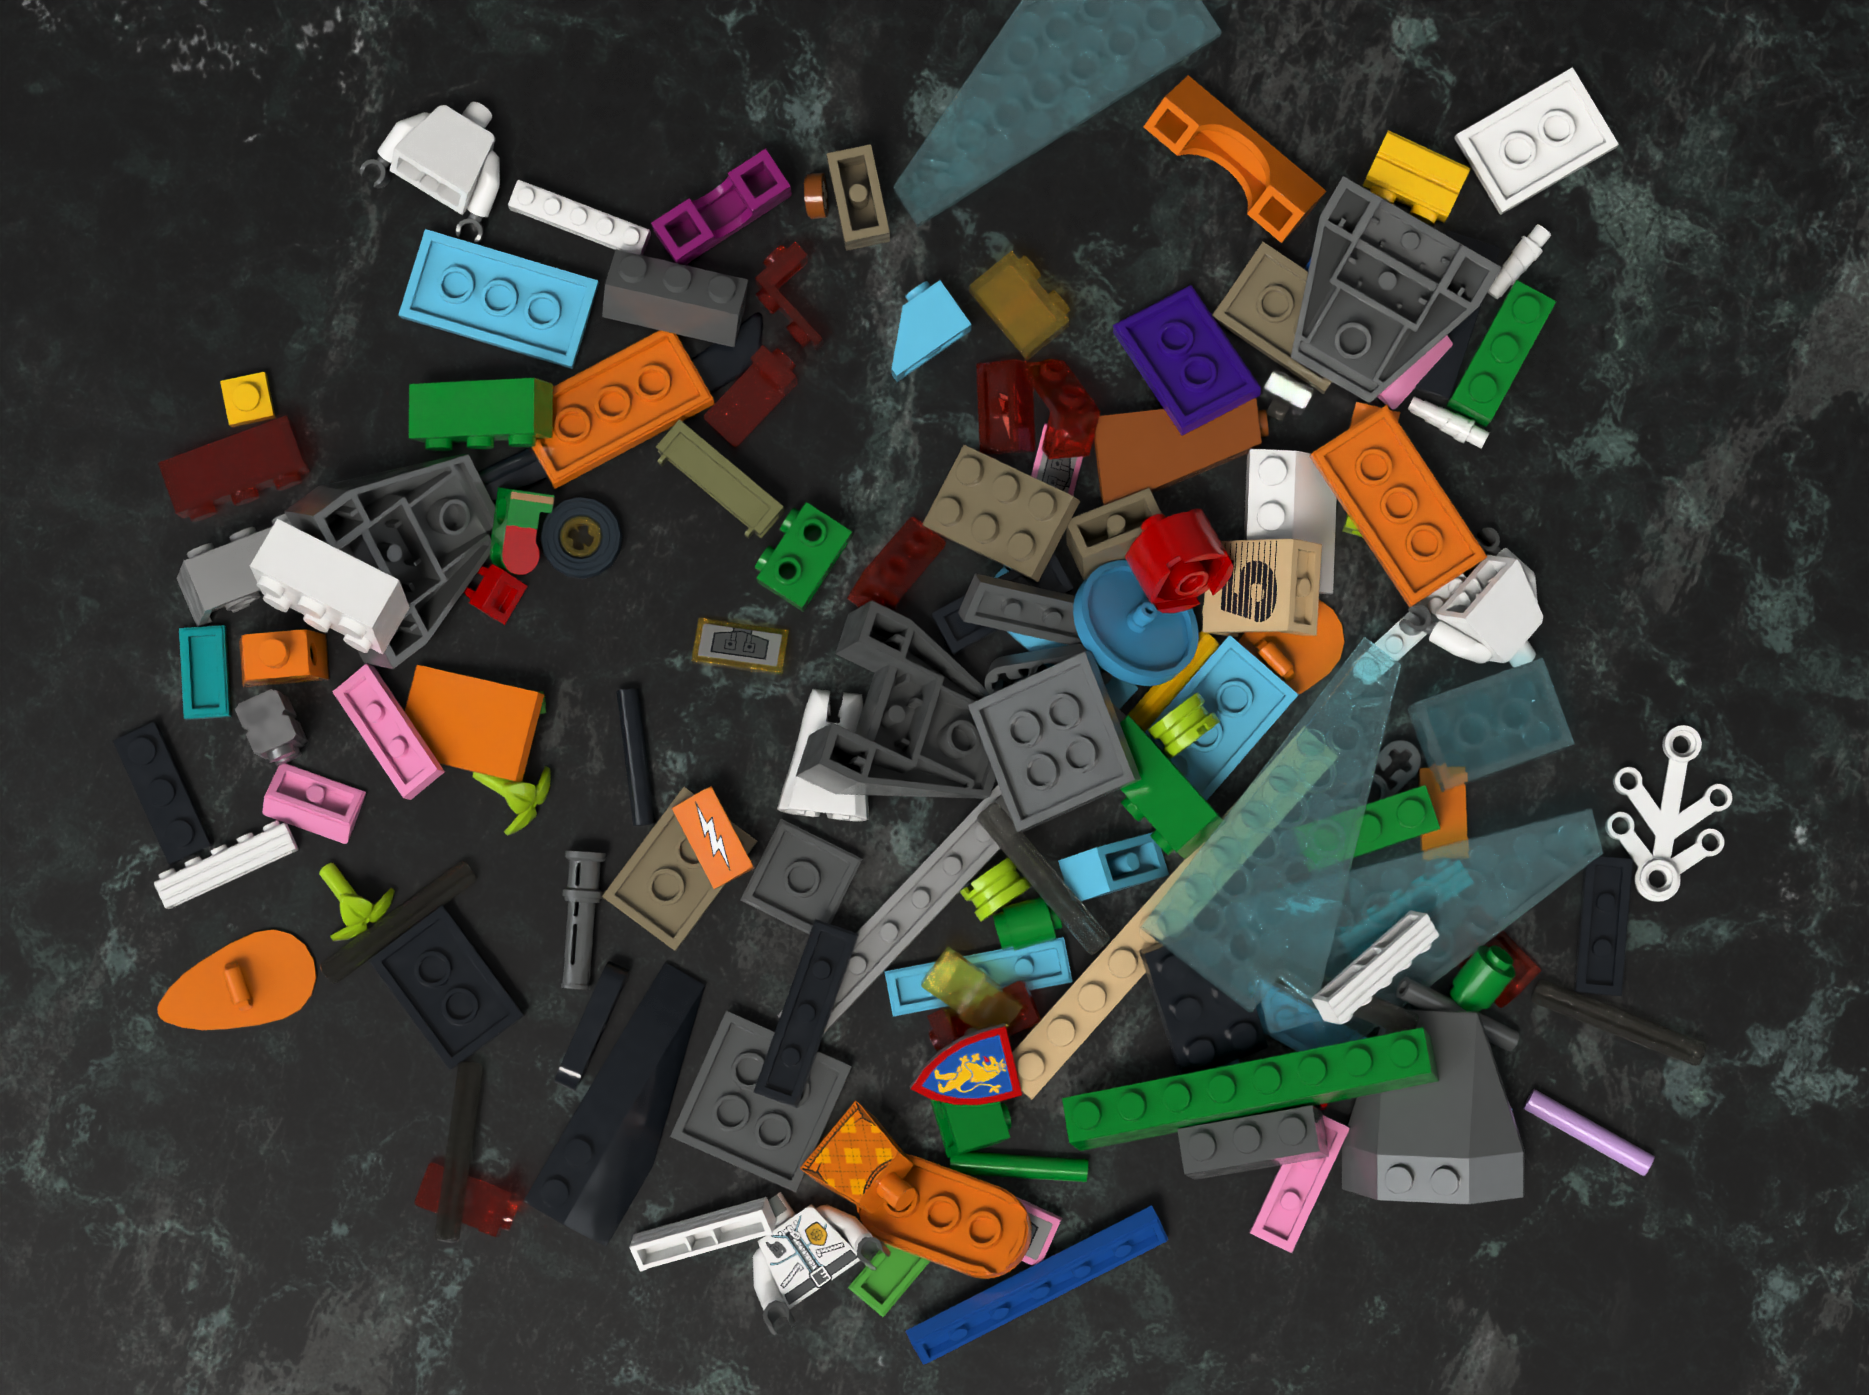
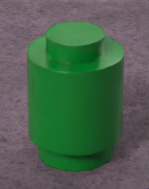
[992,895,1063,951]
[1450,945,1516,1013]

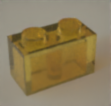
[969,251,1070,361]

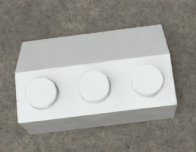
[1244,449,1337,594]

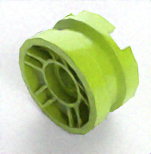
[1148,692,1220,759]
[960,856,1032,922]

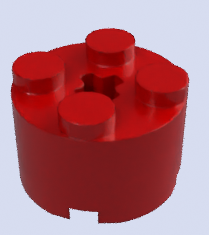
[1125,508,1233,613]

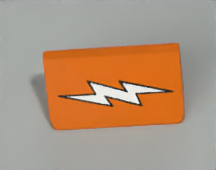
[672,786,754,889]

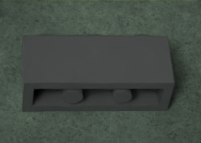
[602,249,748,347]
[1177,1105,1329,1180]

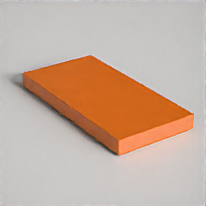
[531,330,715,489]
[1309,405,1487,608]

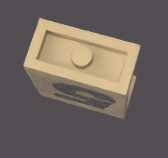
[1202,539,1322,637]

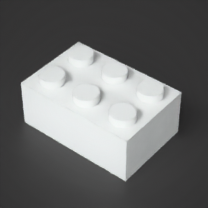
[250,519,410,654]

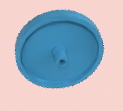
[1073,560,1199,686]

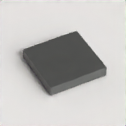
[740,819,863,935]

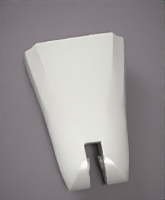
[777,689,869,821]

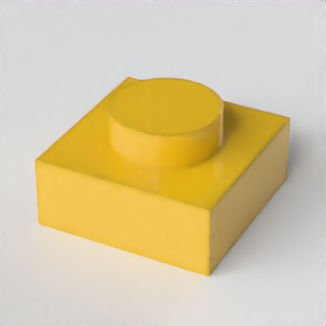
[220,372,276,427]

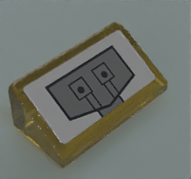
[691,618,789,676]

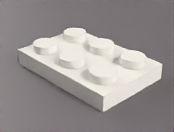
[1454,67,1619,215]

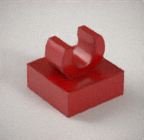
[464,564,527,625]

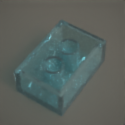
[1407,658,1575,794]

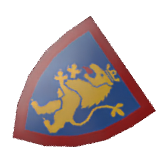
[909,1023,1022,1105]

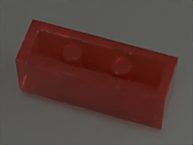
[158,416,310,522]

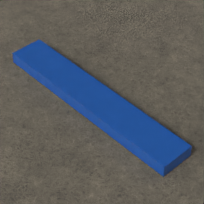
[906,1205,1168,1365]

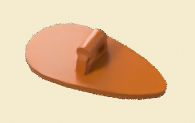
[1238,599,1345,695]
[157,930,317,1030]

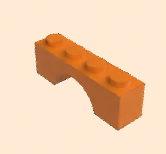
[1143,75,1326,243]

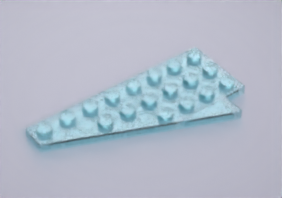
[893,0,1222,228]
[1140,637,1401,1013]
[1234,808,1603,1048]

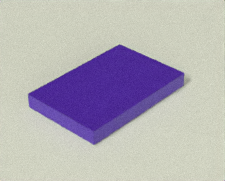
[1113,285,1261,436]

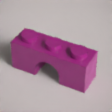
[651,148,792,265]

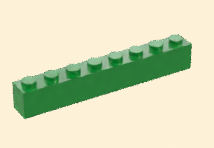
[1062,1027,1439,1151]

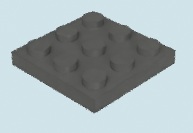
[968,651,1142,832]
[670,1011,852,1193]

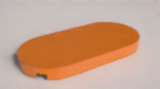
[856,1154,1032,1279]

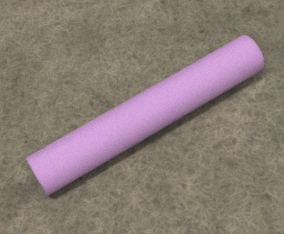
[1523,1089,1655,1176]

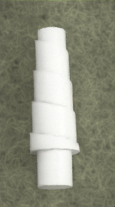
[1488,224,1551,299]
[1408,396,1490,449]

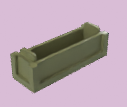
[656,419,785,539]

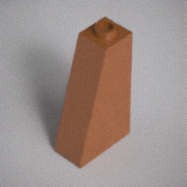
[1092,398,1269,506]

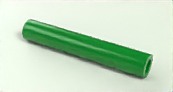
[950,1152,1088,1182]

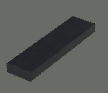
[753,919,859,1108]

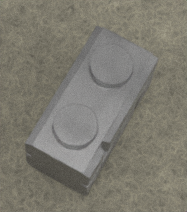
[235,689,308,766]

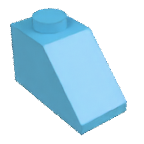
[892,280,971,382]
[1058,832,1169,904]

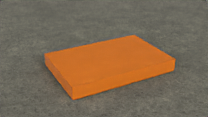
[405,665,544,782]

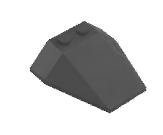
[1291,176,1502,403]
[1342,1008,1525,1204]

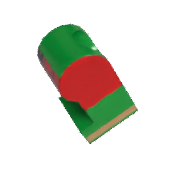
[490,487,554,575]

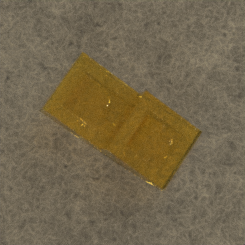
[921,946,1023,1030]

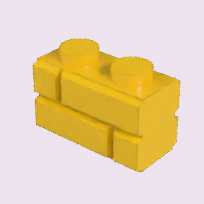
[1363,130,1471,225]

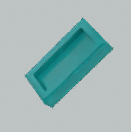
[179,625,231,720]

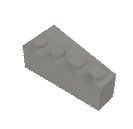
[177,514,356,627]

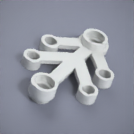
[1605,725,1732,902]

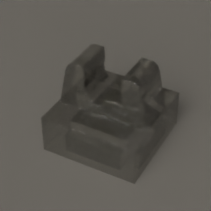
[1264,368,1315,422]

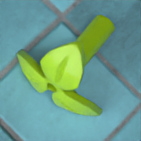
[473,766,551,835]
[319,863,395,941]

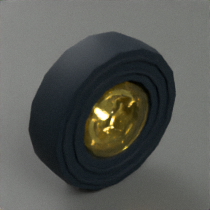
[540,497,622,579]

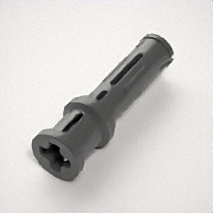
[561,850,606,990]

